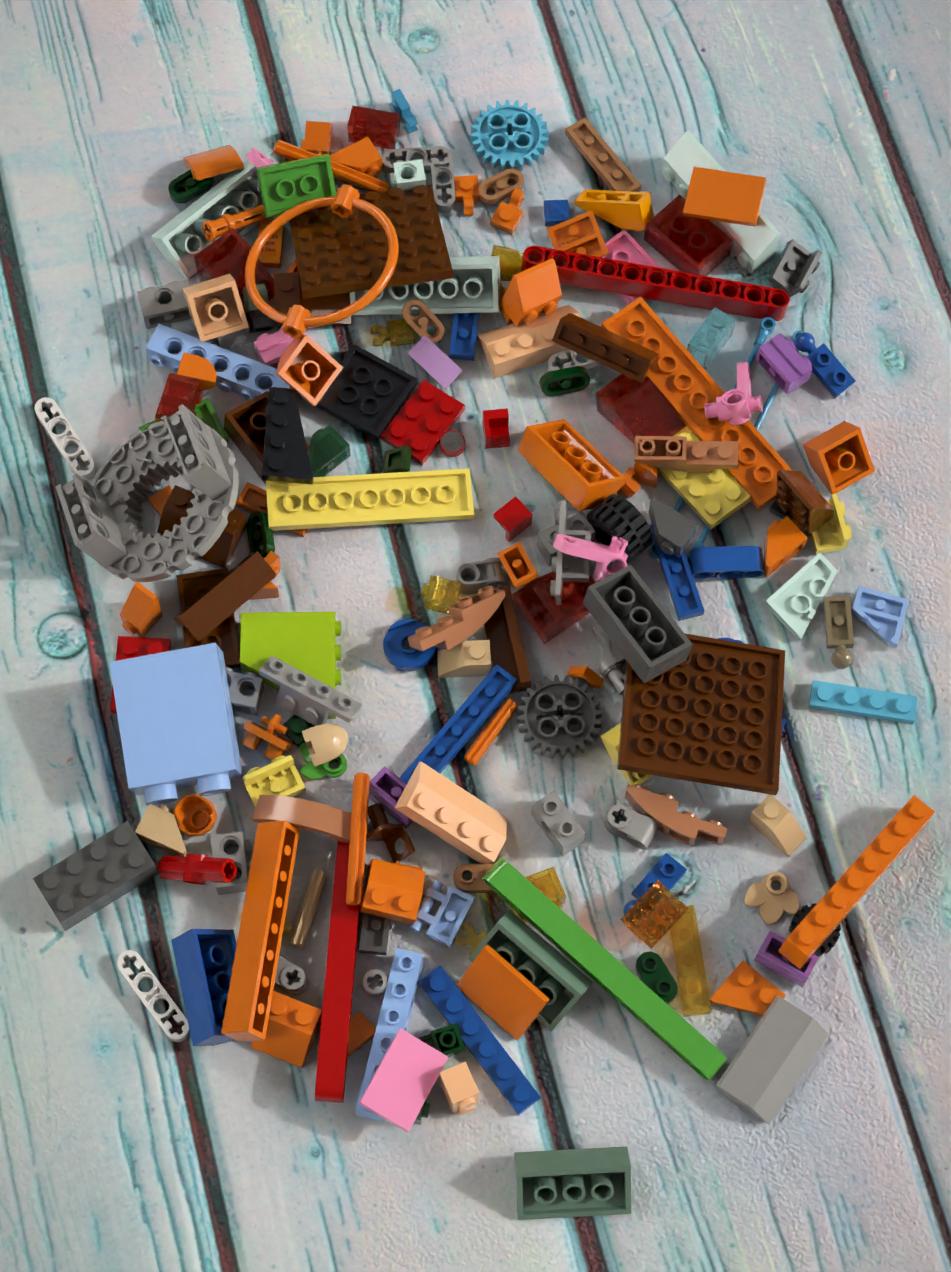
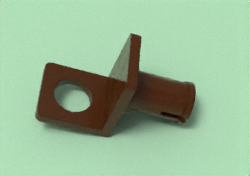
[366,803,415,863]

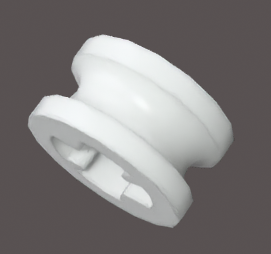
[363,969,387,996]

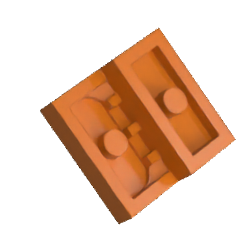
[183,145,244,180]
[547,210,609,257]

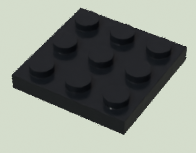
[316,344,418,441]

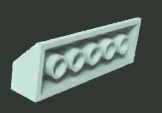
[662,130,780,273]
[150,151,280,279]
[350,256,500,315]

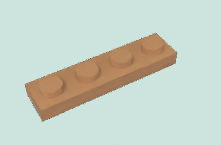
[565,117,641,192]

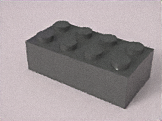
[583,565,693,683]
[33,821,159,931]

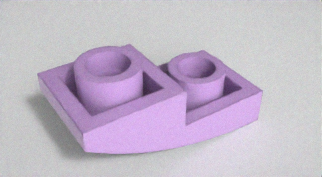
[408,335,463,389]

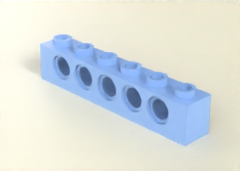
[146,324,293,401]
[356,948,424,1122]

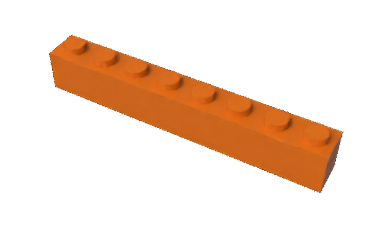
[778,795,935,969]
[222,820,300,1042]

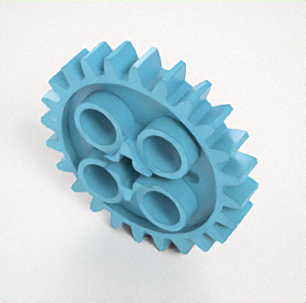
[471,99,549,172]

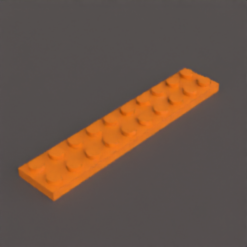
[601,297,793,510]

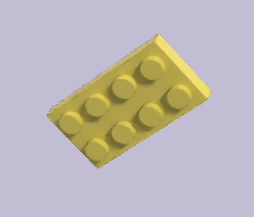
[657,426,751,530]

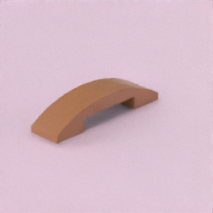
[252,795,352,843]

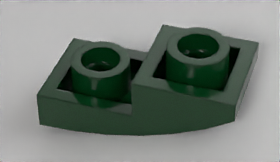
[418,1023,465,1058]

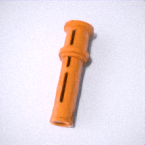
[202,205,274,242]

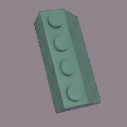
[468,910,593,1031]
[514,1146,631,1220]

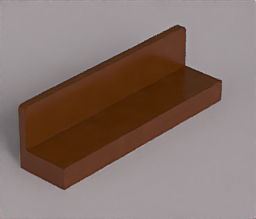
[552,313,659,383]
[173,551,276,641]
[484,585,531,694]

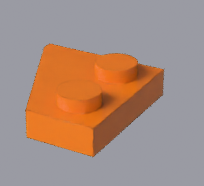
[709,960,786,1017]

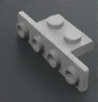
[550,500,592,605]
[259,656,362,726]

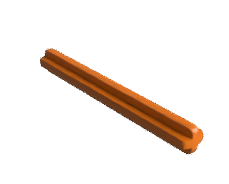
[273,140,389,192]
[346,772,370,906]

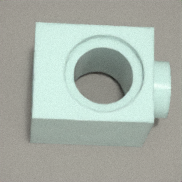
[389,159,426,190]

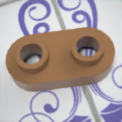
[479,169,524,205]
[402,299,444,343]
[453,864,495,893]

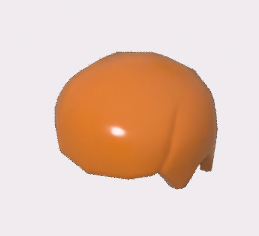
[173,794,217,837]

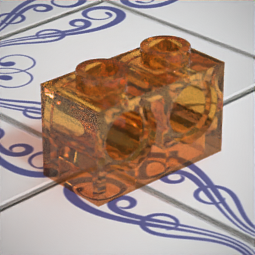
[620,880,689,949]

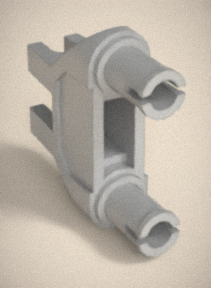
[592,622,626,695]

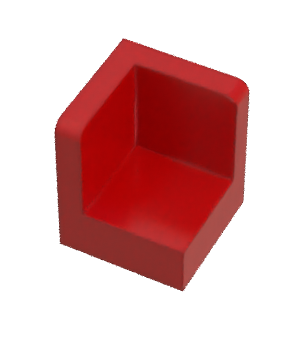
[482,408,510,449]
[493,496,533,542]

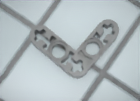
[382,146,455,213]

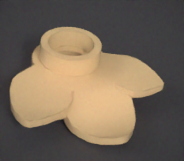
[744,872,799,925]

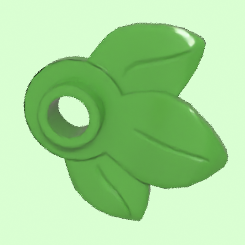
[300,743,347,780]

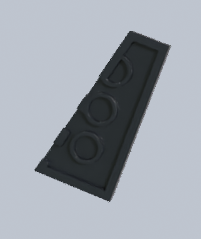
[261,387,314,485]

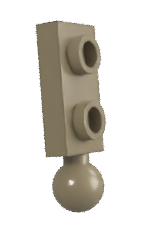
[823,596,854,669]

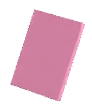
[602,229,660,305]
[358,1028,448,1132]

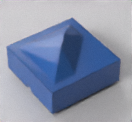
[544,200,570,226]

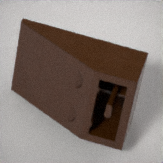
[776,470,834,536]

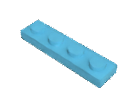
[809,680,917,724]

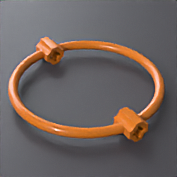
[245,184,399,339]

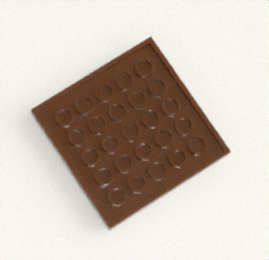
[289,185,453,299]
[617,633,785,795]

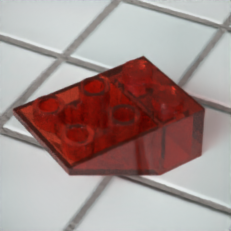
[194,228,274,316]
[595,374,685,444]
[511,572,595,644]

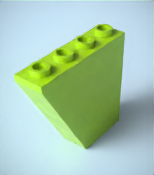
[240,611,341,719]

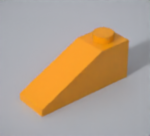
[574,189,654,232]

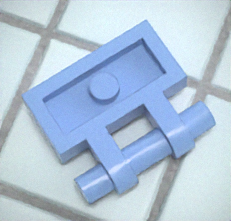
[409,880,475,948]

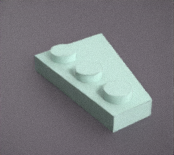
[764,552,838,641]

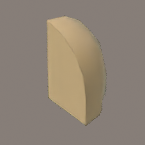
[302,723,348,767]

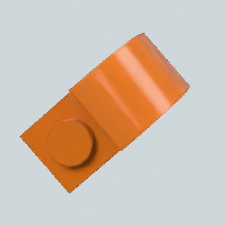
[301,121,333,155]

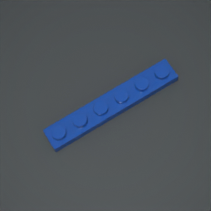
[400,664,517,784]
[418,965,541,1116]

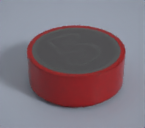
[440,430,465,457]

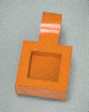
[454,175,480,216]
[490,188,524,235]

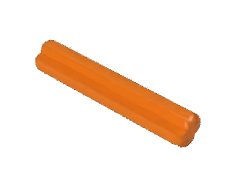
[464,698,518,766]

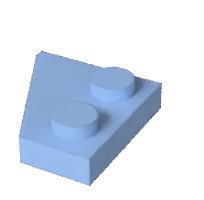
[851,586,909,648]

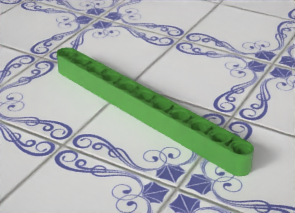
[482,858,727,1081]

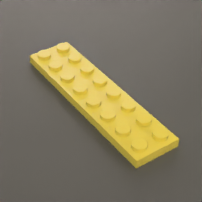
[266,468,474,531]

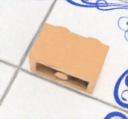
[439,1061,479,1115]

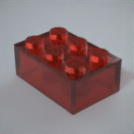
[643,194,733,276]

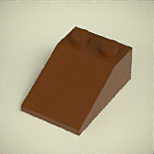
[273,272,352,329]

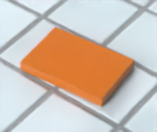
[683,167,767,227]
[456,944,550,1041]

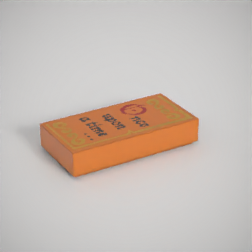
[256,220,284,268]

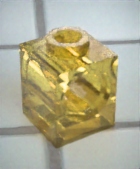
[420,575,461,615]

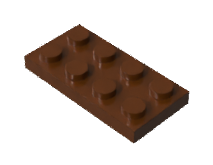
[176,568,241,669]

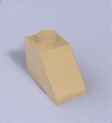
[437,640,491,678]
[748,794,807,857]
[135,804,188,857]

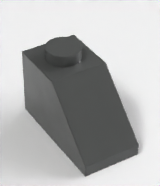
[648,497,697,558]

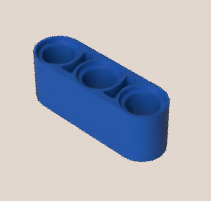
[689,546,765,579]

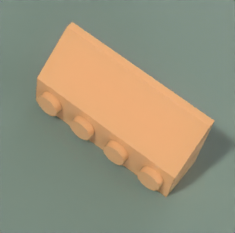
[477,305,581,379]
[394,762,507,864]

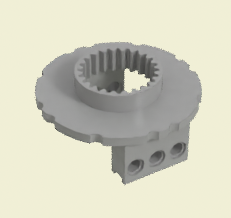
[56,404,239,582]

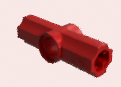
[157,854,237,885]

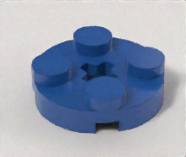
[383,619,435,672]

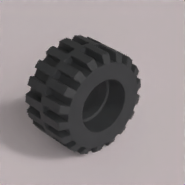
[586,494,653,564]

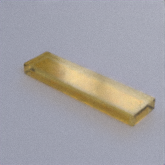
[667,905,712,1017]

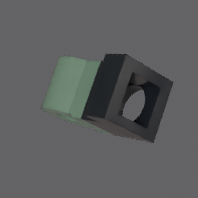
[243,284,276,333]

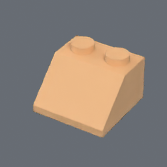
[182,274,249,342]

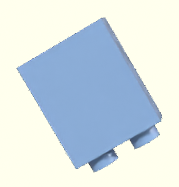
[109,643,243,805]

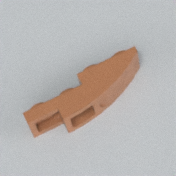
[634,436,738,473]
[407,586,505,651]
[625,784,728,847]

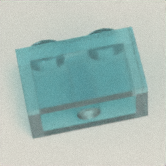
[687,307,736,370]

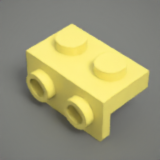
[811,494,852,555]
[242,755,306,808]

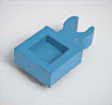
[389,89,418,134]

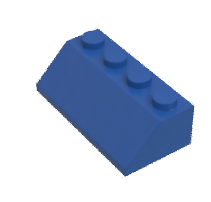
[171,929,237,1046]

